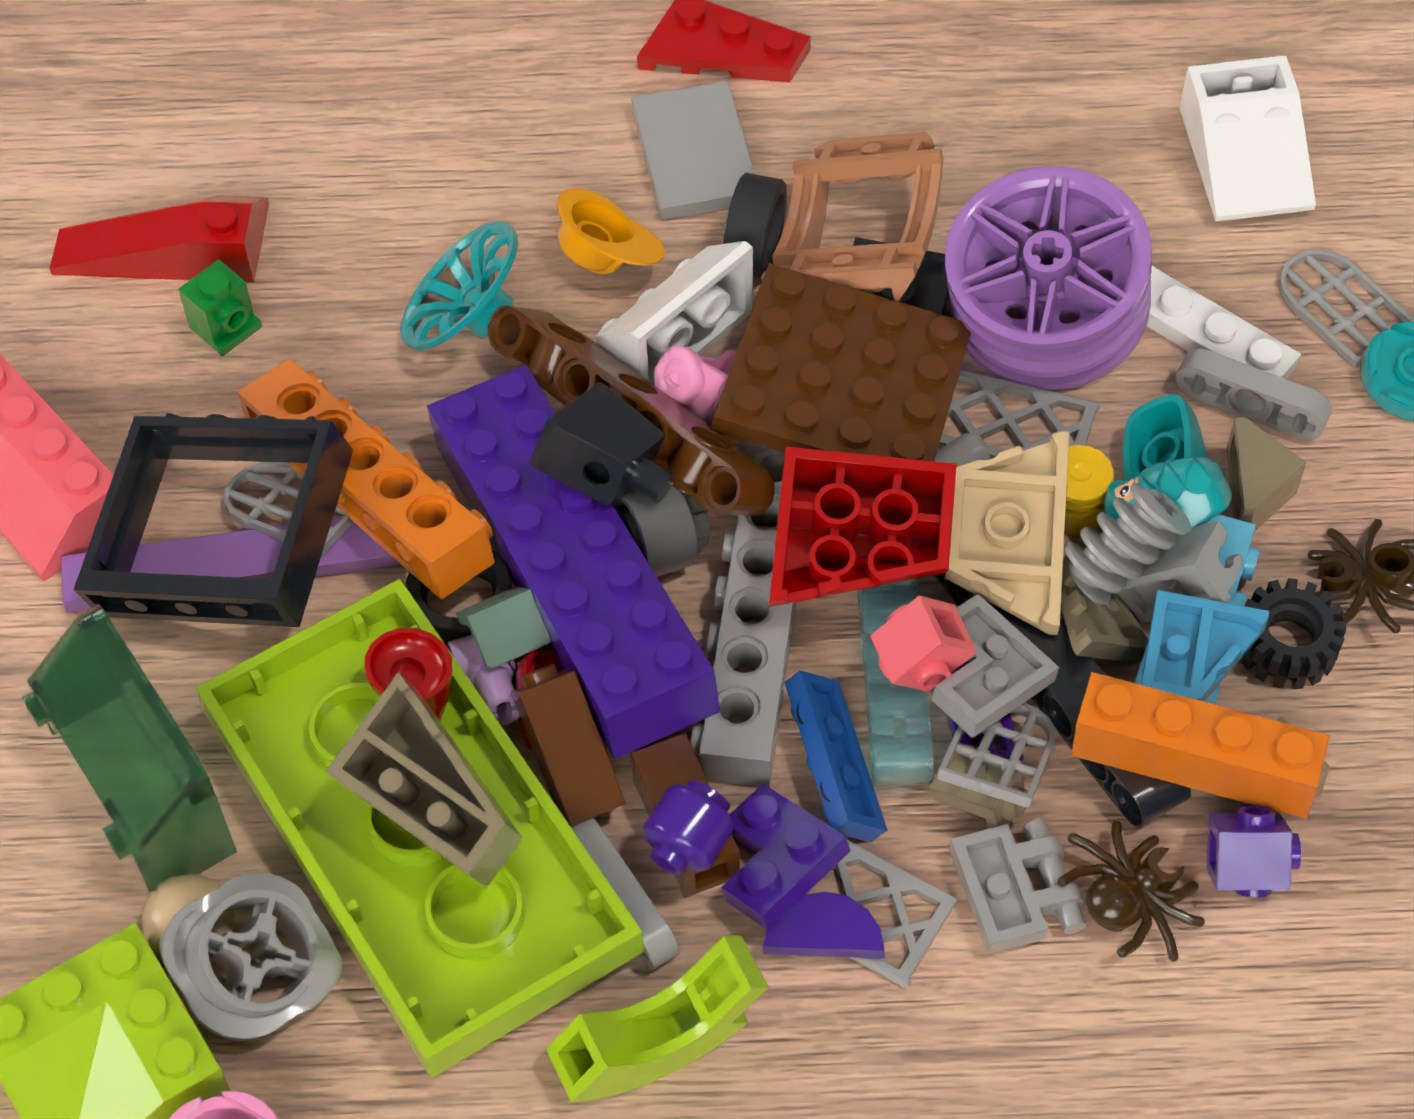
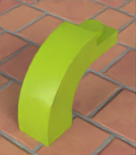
[546,935,769,1103]

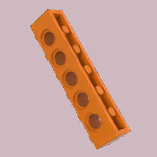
[237,358,495,600]

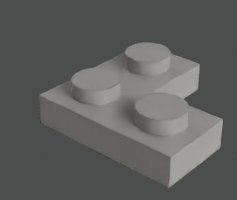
[932,594,1059,738]

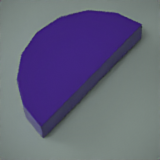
[762,891,885,958]

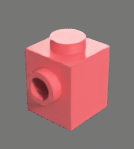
[870,595,977,692]

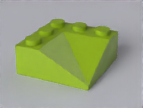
[0,922,231,1119]

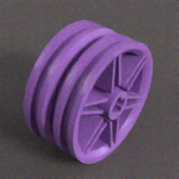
[945,166,1152,390]

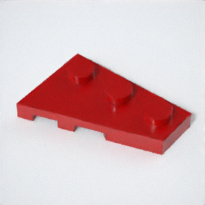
[637,0,811,83]

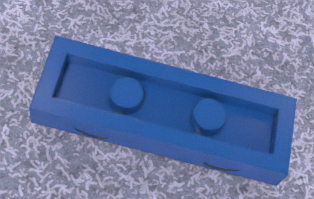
[784,670,888,842]

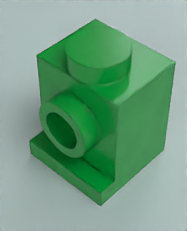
[178,259,263,357]

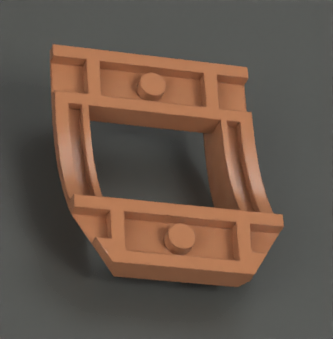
[761,132,943,302]

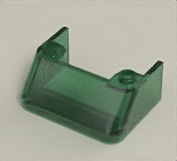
[21,604,237,894]

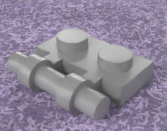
[949,818,1087,955]

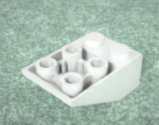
[1179,55,1316,222]

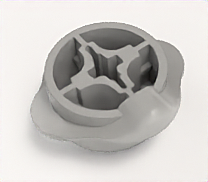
[159,873,343,1040]

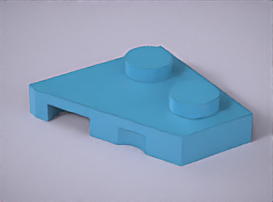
[1141,590,1269,702]

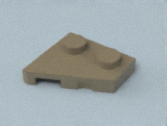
[1061,557,1148,663]

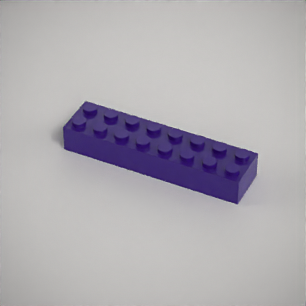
[426,365,720,759]

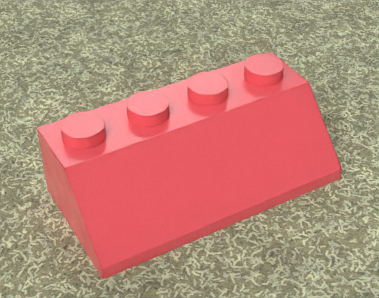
[0,354,114,582]

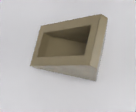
[1226,417,1306,532]

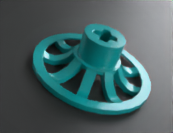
[400,221,518,351]

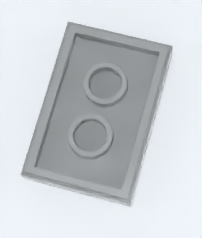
[631,81,755,220]

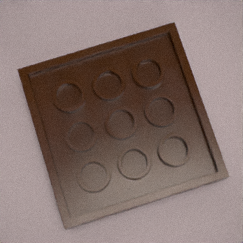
[711,263,971,461]

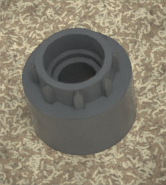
[613,486,710,577]

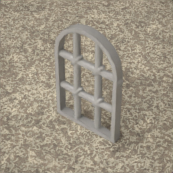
[1278,250,1414,368]
[224,462,353,556]
[936,703,1056,808]

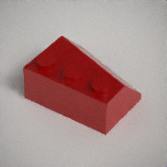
[769,446,957,607]

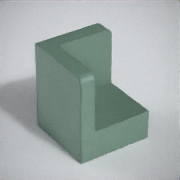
[456,586,551,668]

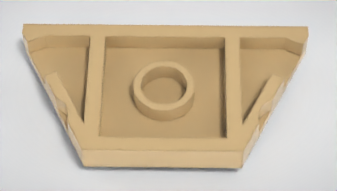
[946,431,1069,635]

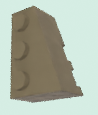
[325,672,523,888]

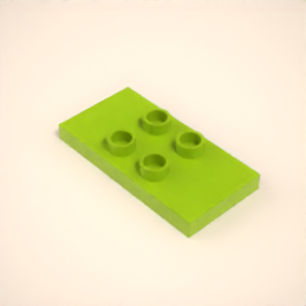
[195,579,644,1079]

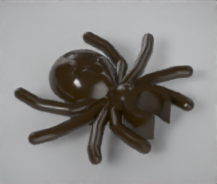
[1308,519,1414,634]
[1057,821,1205,962]

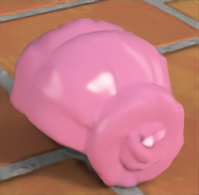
[654,345,737,425]

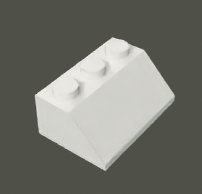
[595,241,753,385]

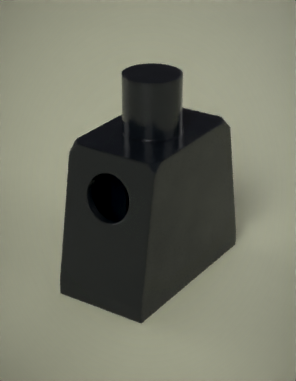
[529,382,675,505]

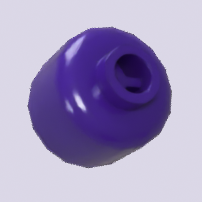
[643,780,734,875]

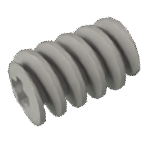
[1064,482,1191,605]

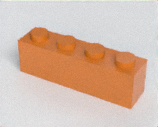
[1071,672,1330,820]

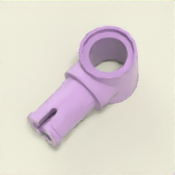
[447,635,520,726]

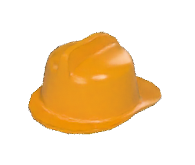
[556,188,665,275]

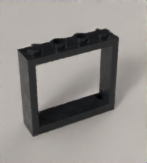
[74,413,353,627]

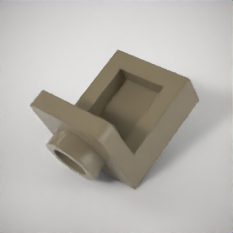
[930,742,1028,829]

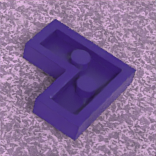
[721,784,851,930]

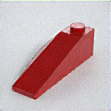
[49,195,269,283]

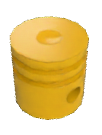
[1064,445,1114,536]

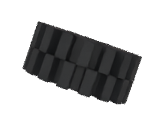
[1242,578,1346,690]

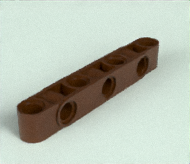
[488,305,775,516]

